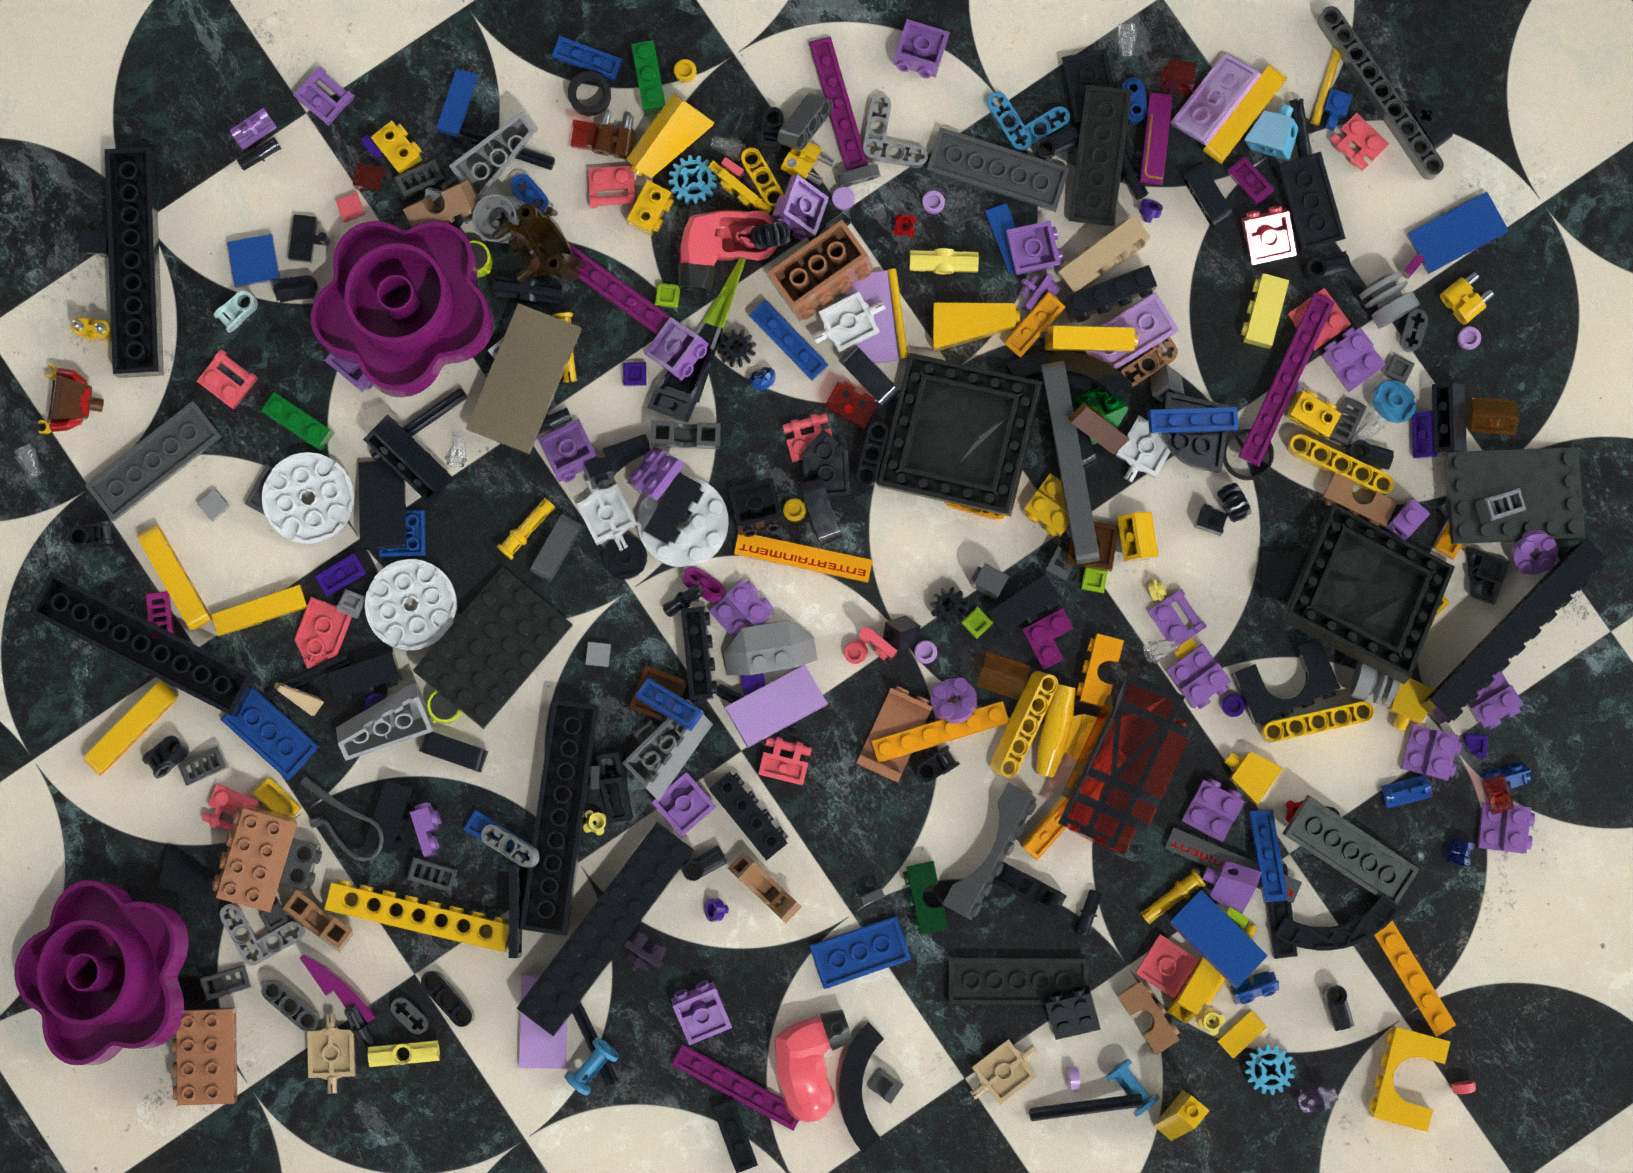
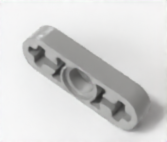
[481,824,539,868]

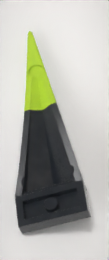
[647,258,746,423]

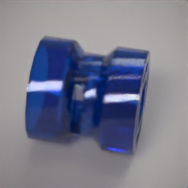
[1447,839,1475,867]

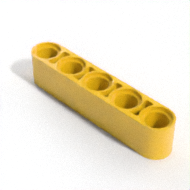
[1203,64,1288,164]
[1287,434,1394,495]
[137,524,212,631]
[990,671,1058,778]
[83,680,179,776]
[1261,701,1374,743]

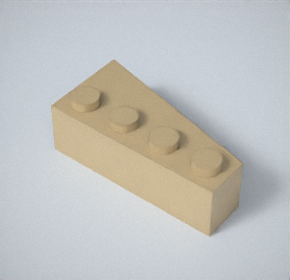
[1057,215,1151,294]

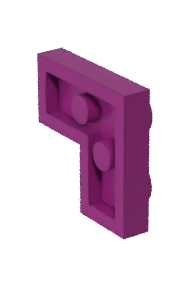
[1022,608,1074,670]

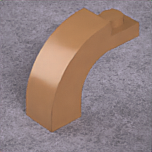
[727,852,802,923]

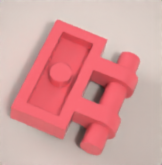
[1330,113,1389,171]
[782,413,833,463]
[758,737,812,785]
[202,784,260,831]

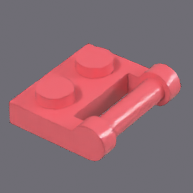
[588,165,636,209]
[197,349,258,410]
[859,627,897,661]

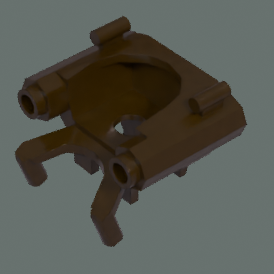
[493,204,586,282]

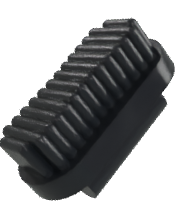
[273,275,318,303]

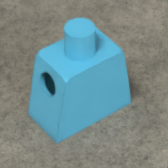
[1245,104,1298,161]

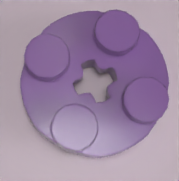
[1511,530,1558,575]
[931,678,977,724]

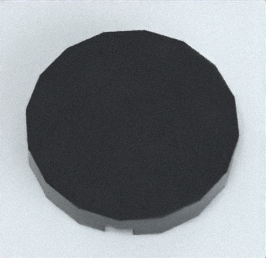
[602,534,648,580]

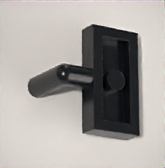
[288,214,330,263]

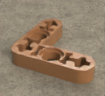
[1121,337,1178,387]

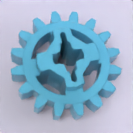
[668,155,718,205]
[1244,1044,1295,1095]

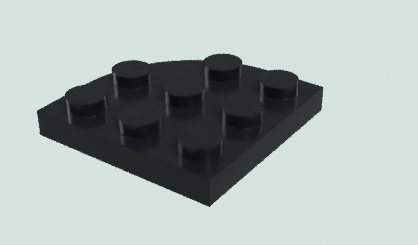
[1162,392,1230,473]

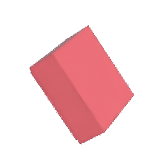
[721,157,745,180]
[336,193,366,223]

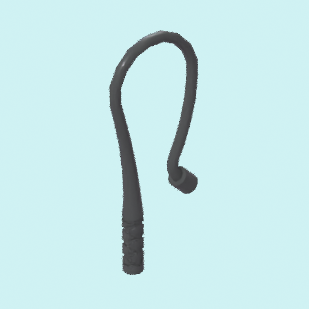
[301,777,384,862]

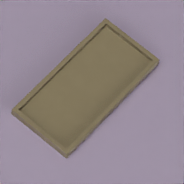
[466,303,582,455]

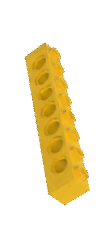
[324,879,509,952]

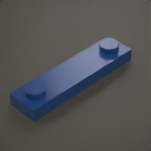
[749,300,828,381]
[1147,407,1239,434]
[1249,809,1288,903]

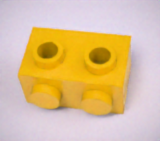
[371,121,422,174]
[627,180,674,236]
[1284,390,1342,438]
[1117,512,1159,562]

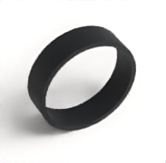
[1223,429,1274,480]

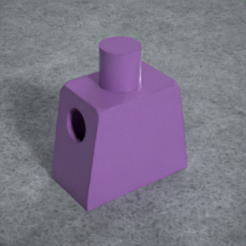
[1383,498,1430,541]
[1202,862,1262,914]

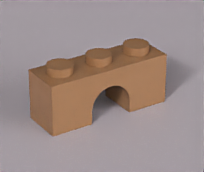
[403,179,479,228]
[1321,472,1398,529]
[283,890,353,953]
[1116,980,1180,1055]

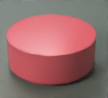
[844,640,868,664]
[1452,1080,1476,1094]

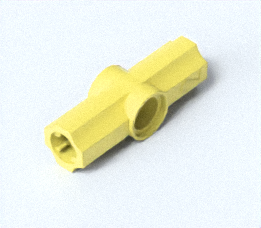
[910,248,979,275]
[368,1040,440,1067]

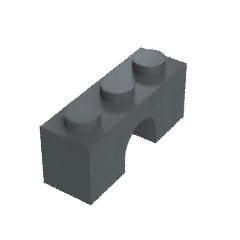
[651,421,721,450]

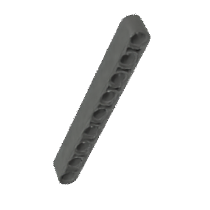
[1318,6,1444,180]
[1041,361,1100,565]

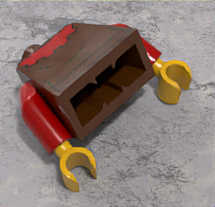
[38,364,104,434]

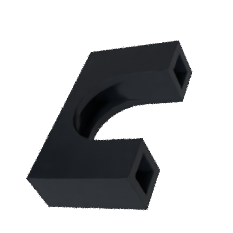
[1232,639,1341,727]

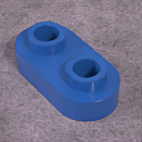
[1121,78,1148,124]
[511,174,549,212]

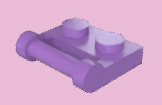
[293,66,355,126]
[1147,589,1207,650]

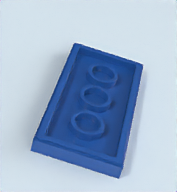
[1407,192,1509,274]
[221,687,320,781]
[1169,890,1268,989]
[809,916,911,989]

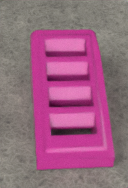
[146,591,175,638]

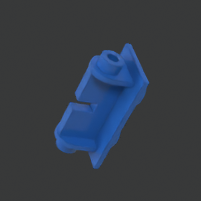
[1480,762,1531,794]
[1381,775,1432,808]
[1230,971,1279,1005]

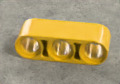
[741,148,784,211]

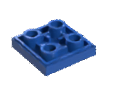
[227,234,280,287]
[379,510,426,557]

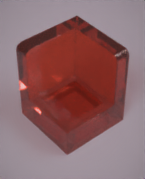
[570,120,596,151]
[353,163,387,191]
[1482,774,1514,815]

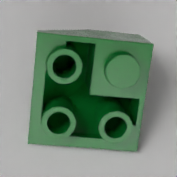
[1071,387,1128,445]

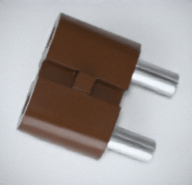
[592,111,636,160]

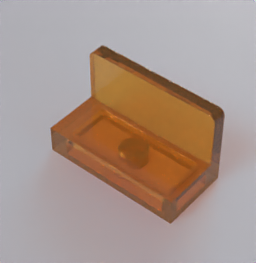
[1469,397,1520,435]
[976,652,1030,700]

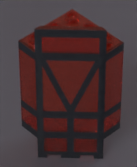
[1058,672,1193,855]

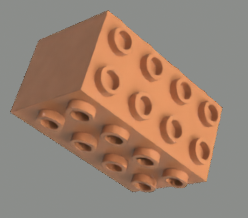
[767,220,873,321]
[212,803,297,912]
[172,1008,238,1106]

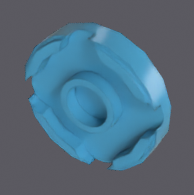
[1372,380,1417,424]

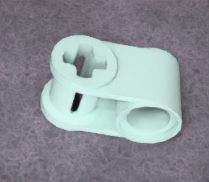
[213,291,258,333]

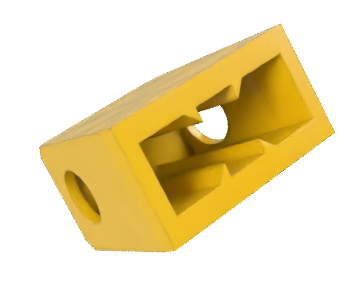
[1388,678,1435,732]
[1224,751,1283,805]

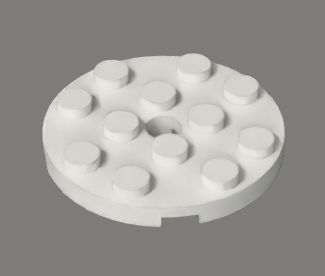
[262,452,355,544]
[637,477,729,567]
[365,559,457,651]

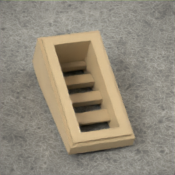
[274,682,324,716]

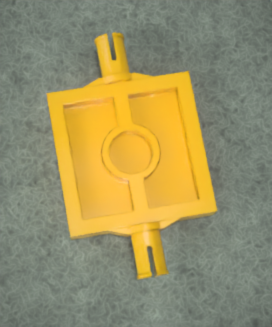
[708,160,773,215]

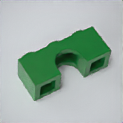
[631,40,665,116]
[261,392,334,452]

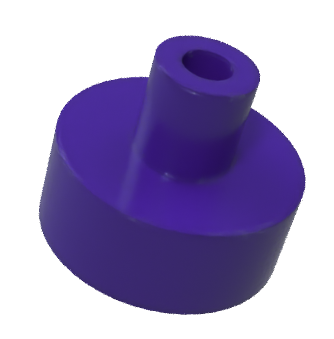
[1139,199,1163,223]
[704,898,729,922]

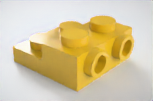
[1023,473,1069,537]

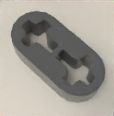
[836,164,881,187]
[1400,309,1428,352]
[391,997,429,1034]

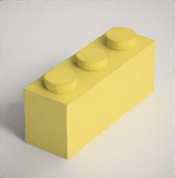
[1241,273,1289,349]

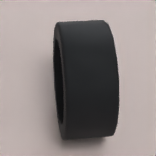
[568,71,611,116]

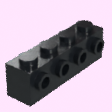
[1062,265,1157,323]
[363,414,453,503]
[681,606,718,702]
[709,772,788,861]

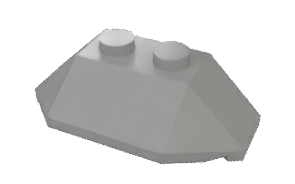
[723,620,817,675]

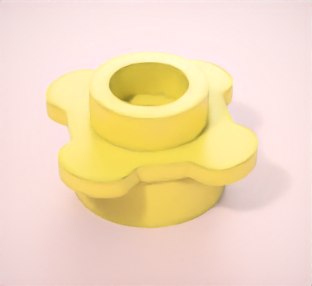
[1148,579,1167,601]
[583,810,606,835]
[1198,1008,1225,1035]

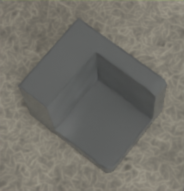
[1150,364,1184,403]
[1045,546,1074,582]
[868,1068,904,1104]

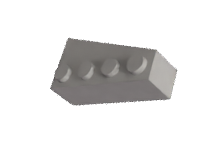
[449,111,538,201]
[336,681,433,761]
[622,699,713,801]

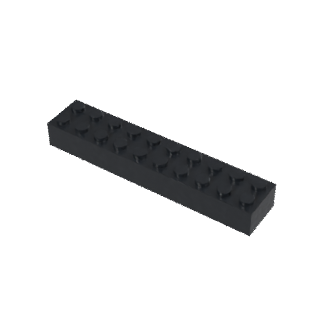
[104,147,164,378]
[1420,538,1607,724]
[29,572,258,717]
[520,700,600,936]
[516,822,694,1037]

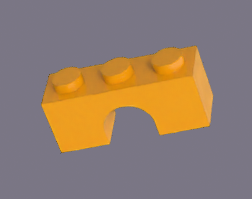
[1076,634,1124,708]

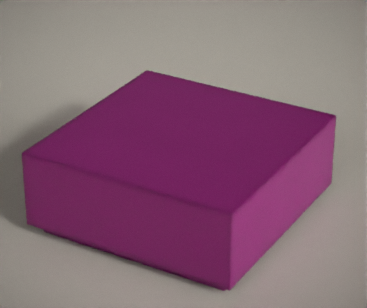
[1402,253,1424,279]

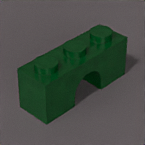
[903,861,948,935]

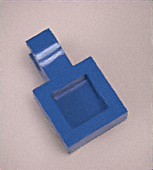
[1323,88,1353,131]

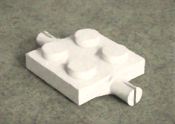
[812,292,886,353]
[1116,416,1171,482]
[576,480,637,550]

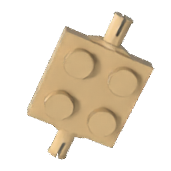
[307,1014,356,1094]
[970,1039,1038,1105]

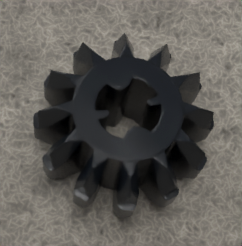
[751,221,790,249]
[718,329,756,368]
[1217,482,1251,522]
[930,587,969,627]

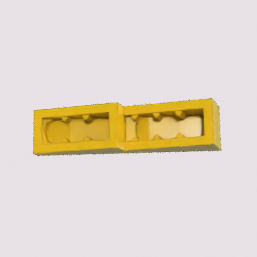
[211,585,307,637]

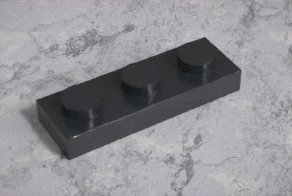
[712,1099,758,1173]

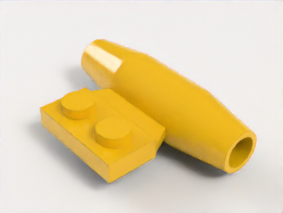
[1036,684,1106,778]

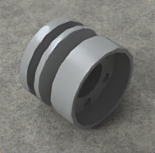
[472,194,525,243]
[1359,271,1420,329]
[1350,661,1400,707]

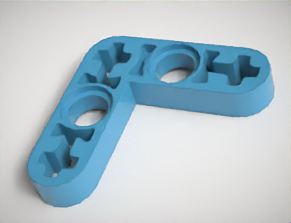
[987,92,1070,152]

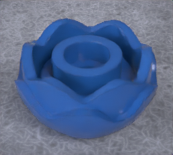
[749,367,776,390]

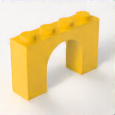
[1368,1026,1450,1132]

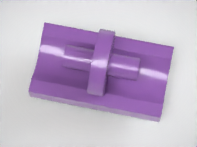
[230,108,277,150]
[1020,273,1061,311]

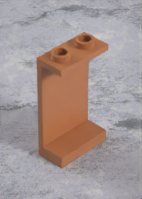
[856,686,932,783]

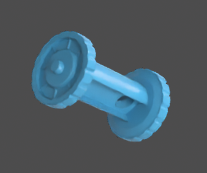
[564,1038,619,1095]
[1105,1058,1160,1117]

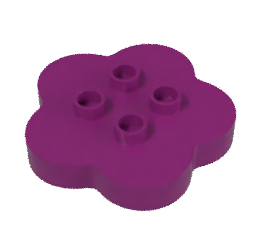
[311,221,494,397]
[14,880,189,1065]

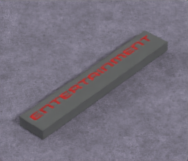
[1164,827,1302,903]

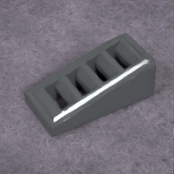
[393,159,445,201]
[1327,397,1367,448]
[1475,488,1526,523]
[178,746,229,786]
[405,857,458,892]
[199,965,251,1002]

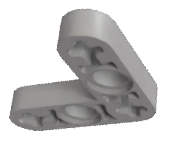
[863,94,928,168]
[220,904,305,965]

